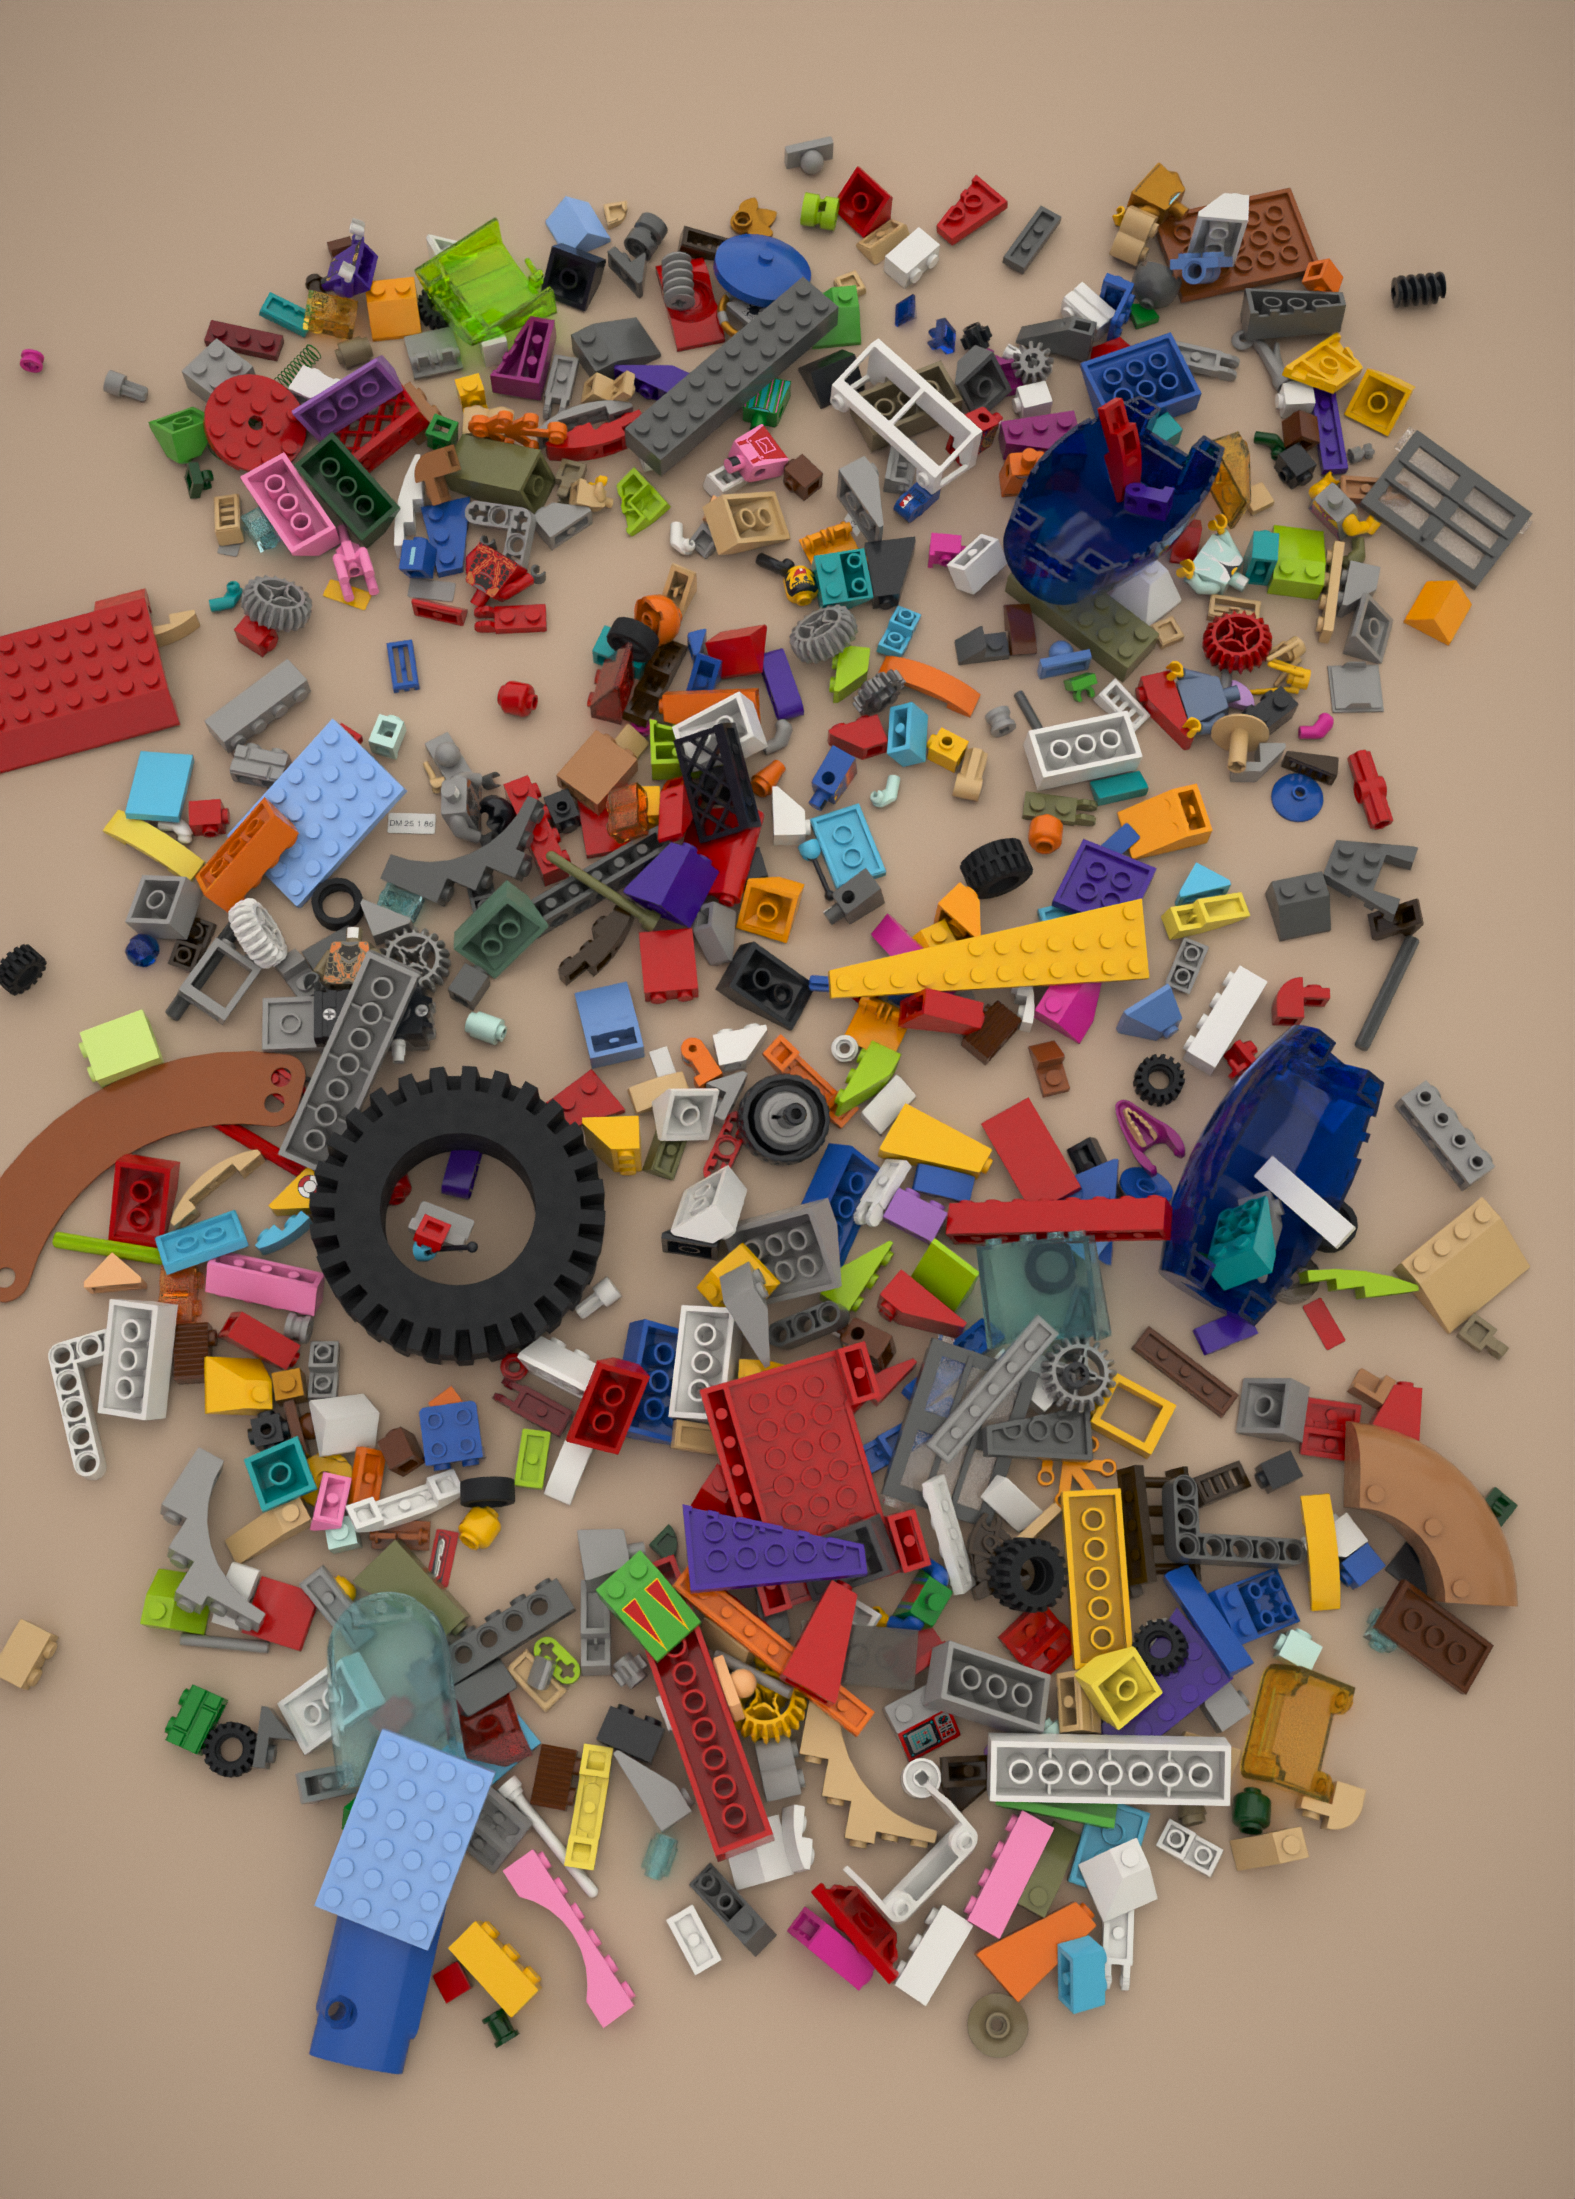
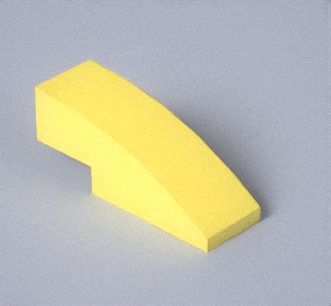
[1161,892,1250,940]

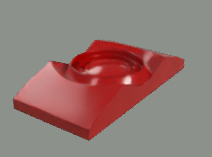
[655,257,725,352]

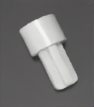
[575,1277,622,1319]

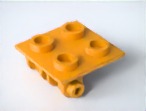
[799,521,858,565]
[845,996,907,1051]

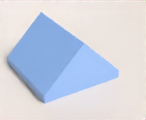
[545,196,611,252]

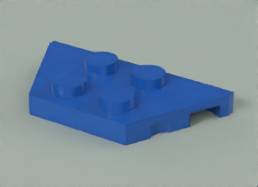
[1064,1159,1119,1266]

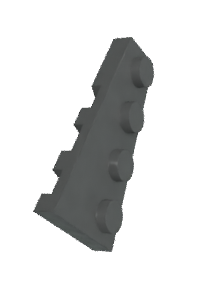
[982,1405,1093,1463]

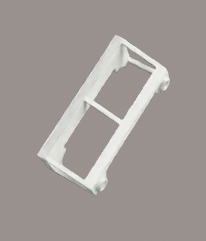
[830,339,983,495]

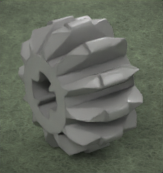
[1011,341,1054,384]

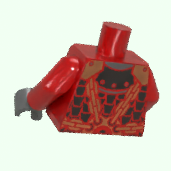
[466,535,546,607]

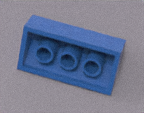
[801,1143,880,1268]

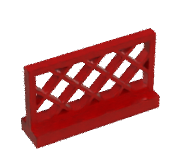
[335,380,430,473]

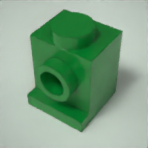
[425,414,459,450]

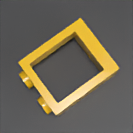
[1090,1373,1177,1459]

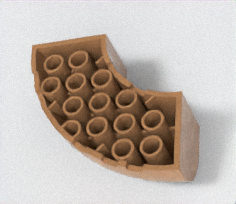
[1343,1421,1518,1607]

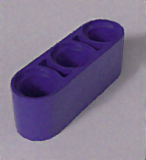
[761,648,804,720]
[441,1150,483,1200]

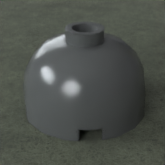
[1131,262,1182,310]

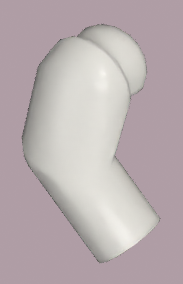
[670,522,696,555]
[158,819,193,844]

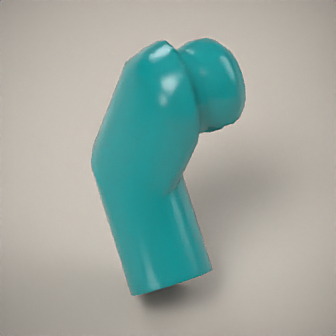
[209,581,243,612]

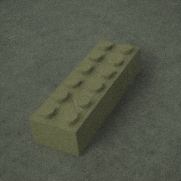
[1005,542,1159,683]

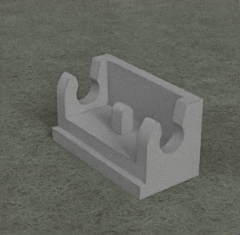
[883,439,917,495]

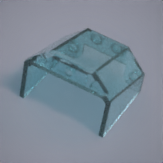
[976,1230,1112,1349]

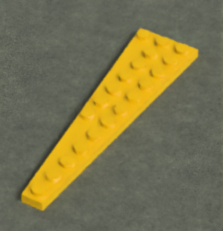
[828,899,1149,999]

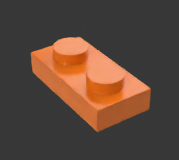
[347,1446,385,1505]

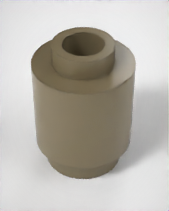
[334,336,374,368]

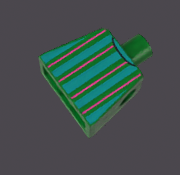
[743,378,791,430]

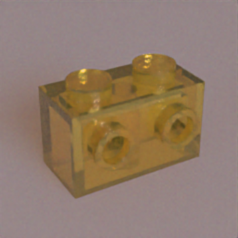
[303,290,358,339]

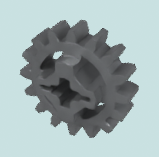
[852,669,906,716]

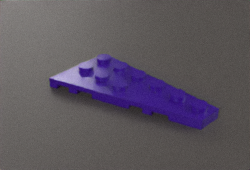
[682,1504,868,1594]
[1100,1608,1234,1736]

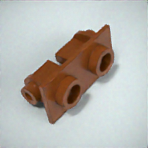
[369,1521,431,1551]

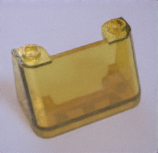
[1240,1664,1355,1803]

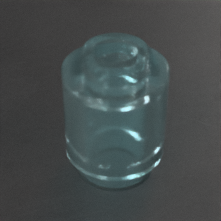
[641,1833,678,1881]

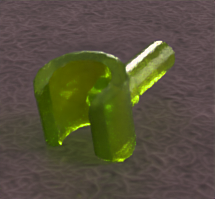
[524,258,544,289]

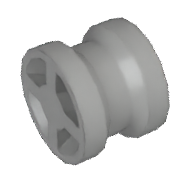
[985,706,1016,737]
[284,1312,314,1344]

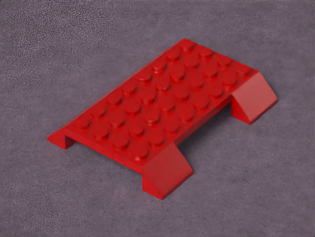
[0,588,181,774]
[699,1341,931,1617]

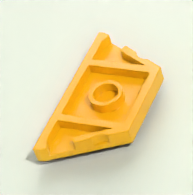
[1282,332,1363,394]

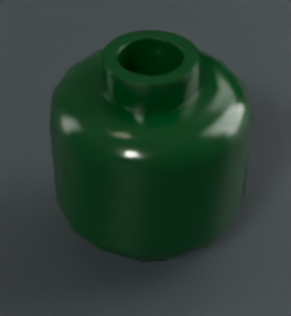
[1232,1787,1271,1835]

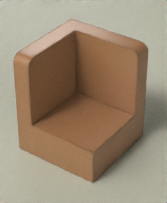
[1347,1368,1396,1409]

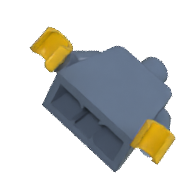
[1166,661,1241,738]

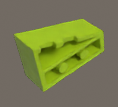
[650,719,723,780]

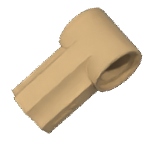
[952,747,988,802]

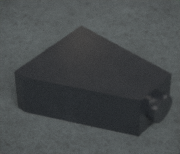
[864,536,916,610]

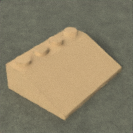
[1393,1197,1530,1334]

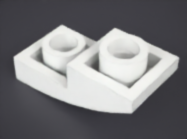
[1011,987,1035,1033]
[211,1562,261,1631]
[782,1805,815,1873]
[1156,1819,1224,1878]

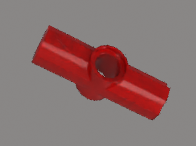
[1347,749,1394,830]

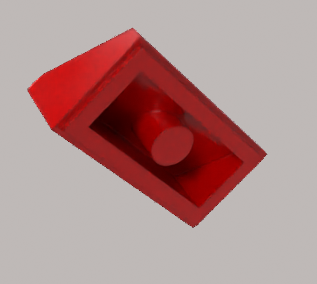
[411,598,468,626]

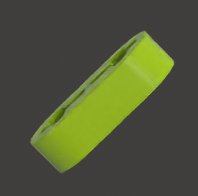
[534,1637,581,1685]

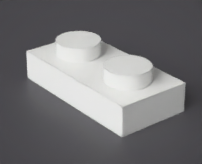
[666,1904,722,1975]

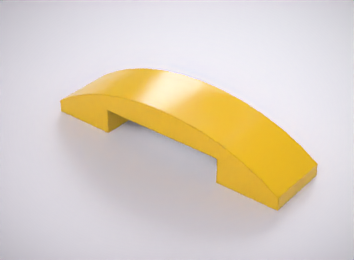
[1300,1493,1340,1611]

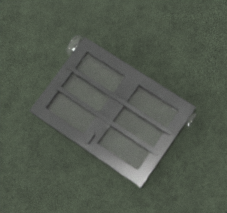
[1358,427,1533,590]
[879,1334,1039,1527]

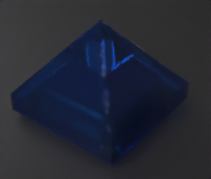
[895,294,917,327]

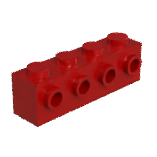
[503,775,571,887]

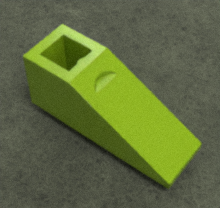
[834,1041,901,1117]
[819,1241,894,1314]

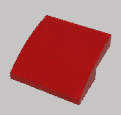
[1299,1397,1362,1461]
[241,1576,317,1652]
[997,1607,1072,1675]

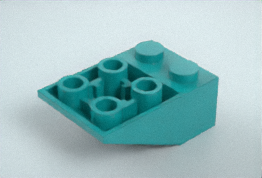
[1206,1195,1276,1291]

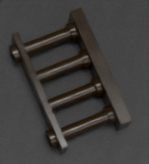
[1116,1465,1202,1586]

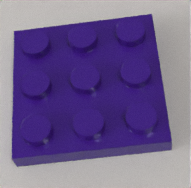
[1052,839,1157,914]

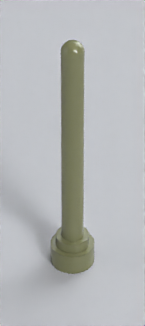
[546,851,661,932]

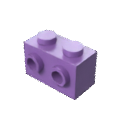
[883,1187,948,1245]

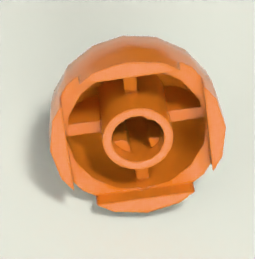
[634,594,682,646]

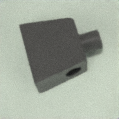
[823,868,885,925]

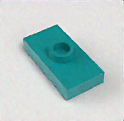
[259,292,316,338]

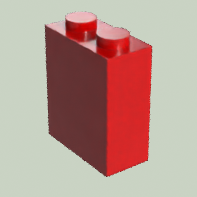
[639,928,698,1004]

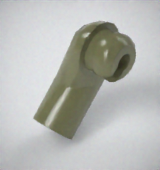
[1342,537,1366,569]

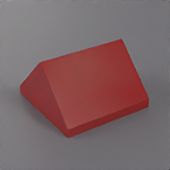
[837,166,893,238]
[705,624,767,679]

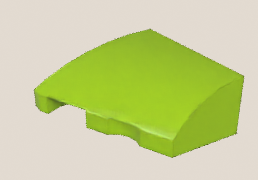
[616,467,671,536]

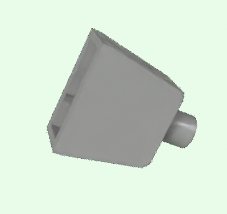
[577,1529,646,1593]

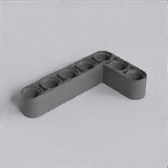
[1162,1475,1307,1569]

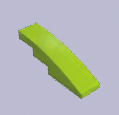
[1298,1269,1419,1300]

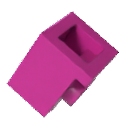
[928,532,966,568]

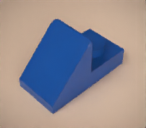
[686,652,723,691]

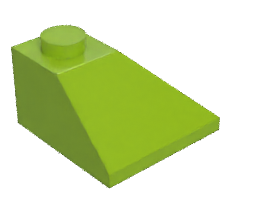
[140,1569,210,1635]

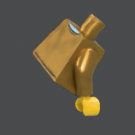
[1112,162,1190,226]

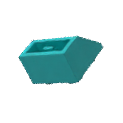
[811,548,874,609]

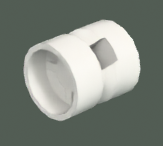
[900,1758,941,1799]

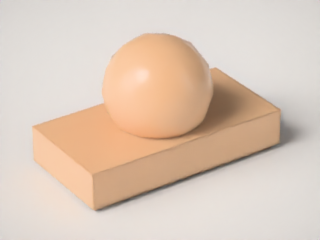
[713,1655,757,1722]

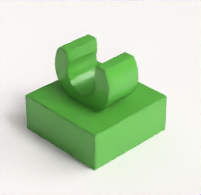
[1063,672,1098,702]

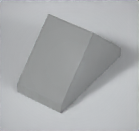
[360,899,414,946]

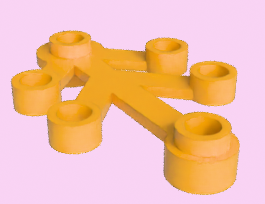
[1036,1436,1117,1508]

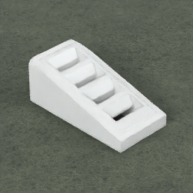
[703,466,749,497]
[1093,678,1151,732]

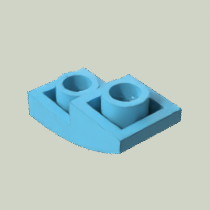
[876,605,921,657]
[255,1211,313,1255]

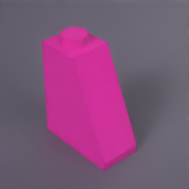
[787,1907,875,1990]

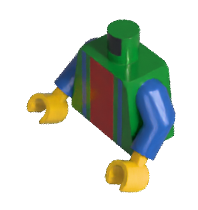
[872,1557,953,1636]

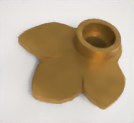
[730,198,777,237]

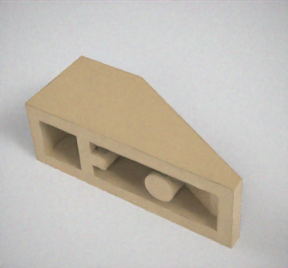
[225,1497,312,1564]

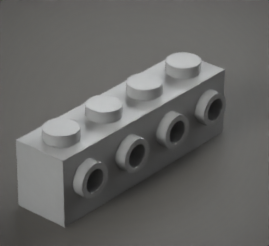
[205,659,311,753]
[1394,1080,1495,1191]

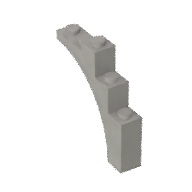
[160,1447,266,1632]

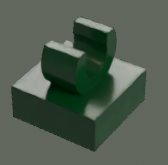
[184,462,214,499]
[1485,1487,1518,1527]

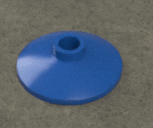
[1271,773,1323,822]
[1119,1167,1173,1202]

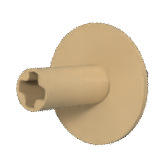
[1211,714,1269,773]

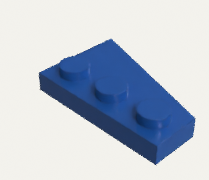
[421,496,471,578]

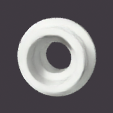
[831,1035,858,1062]

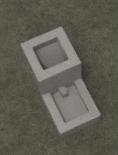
[1230,743,1286,782]

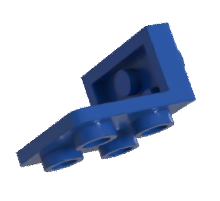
[1100,273,1136,342]
[419,1401,486,1471]

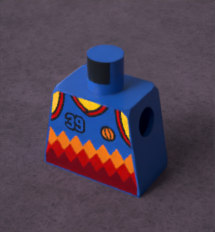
[808,745,857,811]

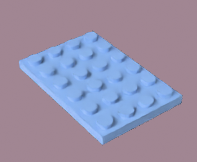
[227,719,407,908]
[314,1728,496,1951]

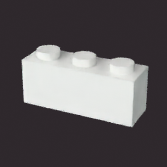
[893,1905,974,2006]

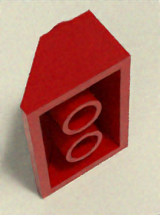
[565,1357,650,1455]

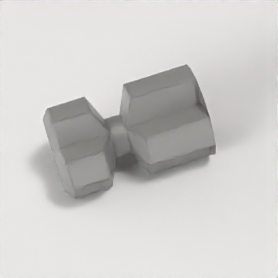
[1347,443,1375,464]

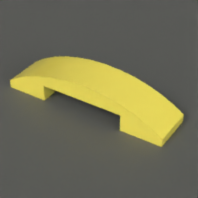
[103,810,206,881]
[564,1744,614,1871]

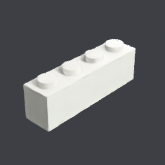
[1182,966,1267,1076]

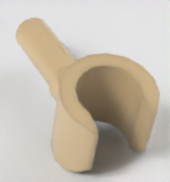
[423,761,445,794]

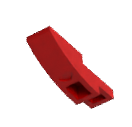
[1097,397,1142,503]
[545,409,642,461]

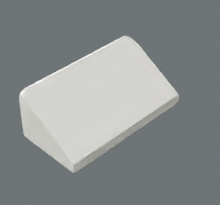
[860,1074,916,1135]
[980,1475,1043,1533]

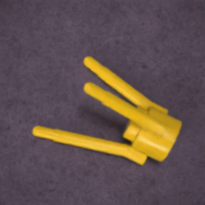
[1250,659,1311,695]

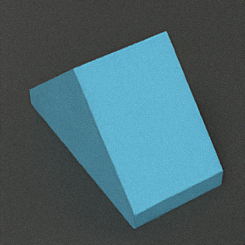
[1175,862,1231,906]

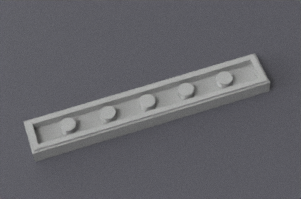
[925,1315,1059,1464]

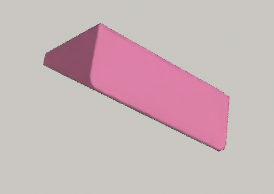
[310,1472,352,1531]

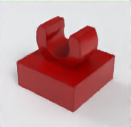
[413,1214,451,1253]

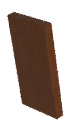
[1373,1579,1494,1695]

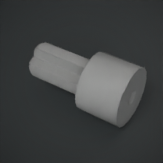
[103,370,148,401]

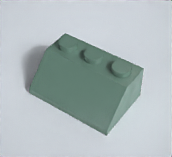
[454,880,548,979]

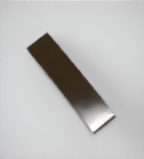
[622,640,688,728]

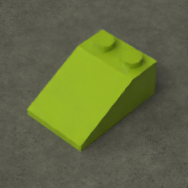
[1267,525,1326,600]
[911,1238,980,1313]

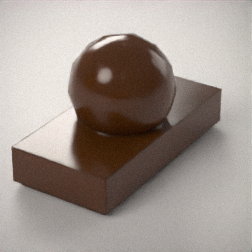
[283,1399,316,1459]

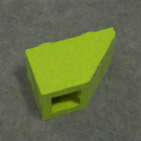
[829,646,870,703]

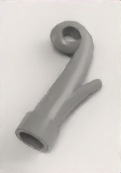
[1231,330,1295,393]

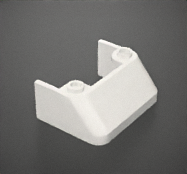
[843,1782,978,1925]

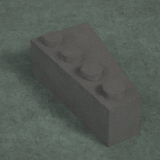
[1240,288,1346,340]

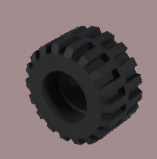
[960,838,1033,899]
[987,1537,1068,1613]

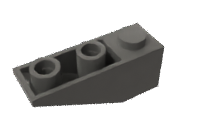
[1016,316,1097,361]
[689,1863,777,1957]

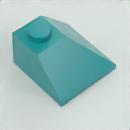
[244,1436,317,1513]

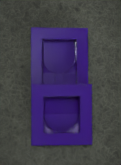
[1193,1308,1258,1356]

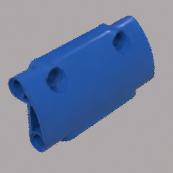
[309,1904,447,2074]

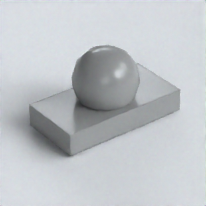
[784,136,834,175]
[425,732,472,780]

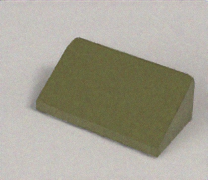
[642,1130,687,1181]

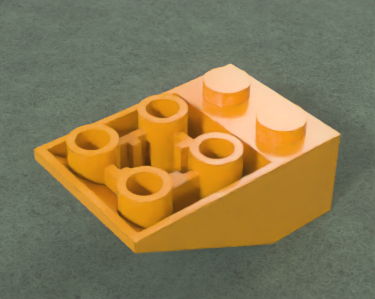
[1117,783,1213,860]

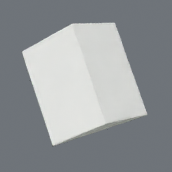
[652,1088,719,1141]
[309,1394,380,1457]

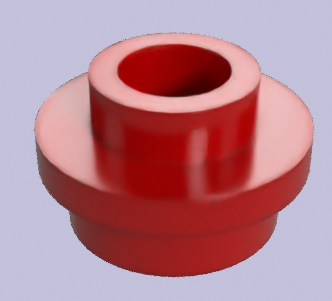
[500,1353,528,1381]

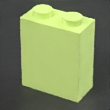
[79,1009,164,1089]

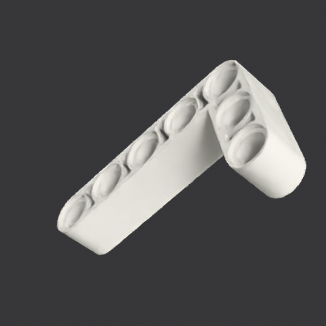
[48,1328,107,1481]

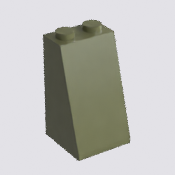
[444,434,555,519]

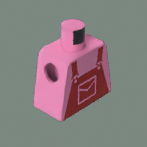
[724,424,789,482]

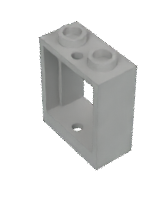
[177,937,262,1025]

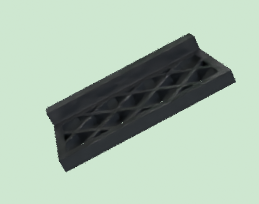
[673,722,762,844]

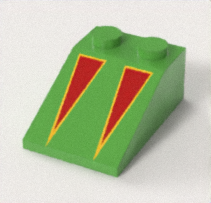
[596,1550,701,1663]

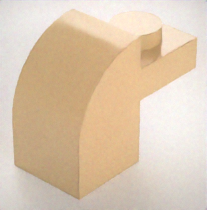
[581,370,635,404]
[1294,1781,1366,1830]

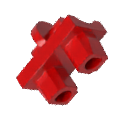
[1223,1040,1274,1093]

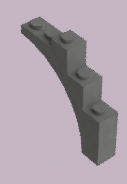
[380,796,544,907]

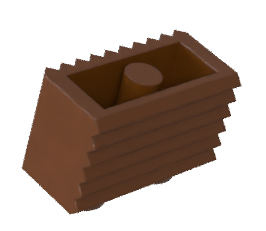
[961,1000,1022,1066]
[173,1322,218,1385]
[530,1744,582,1811]

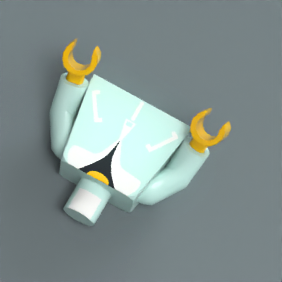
[1176,514,1250,595]

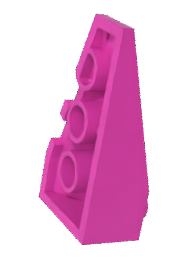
[1034,983,1102,1044]

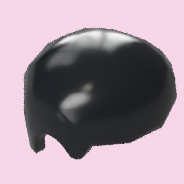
[479,795,516,834]

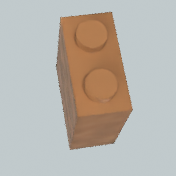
[556,730,638,816]

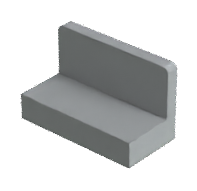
[408,1201,474,1253]

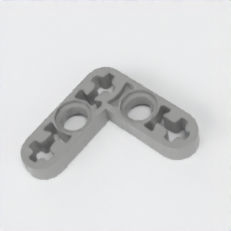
[465,501,536,569]

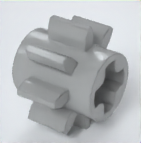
[612,1652,648,1689]

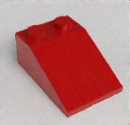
[108,1154,180,1248]
[876,1269,967,1338]

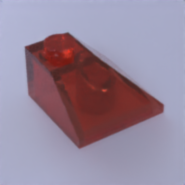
[454,1693,533,1767]

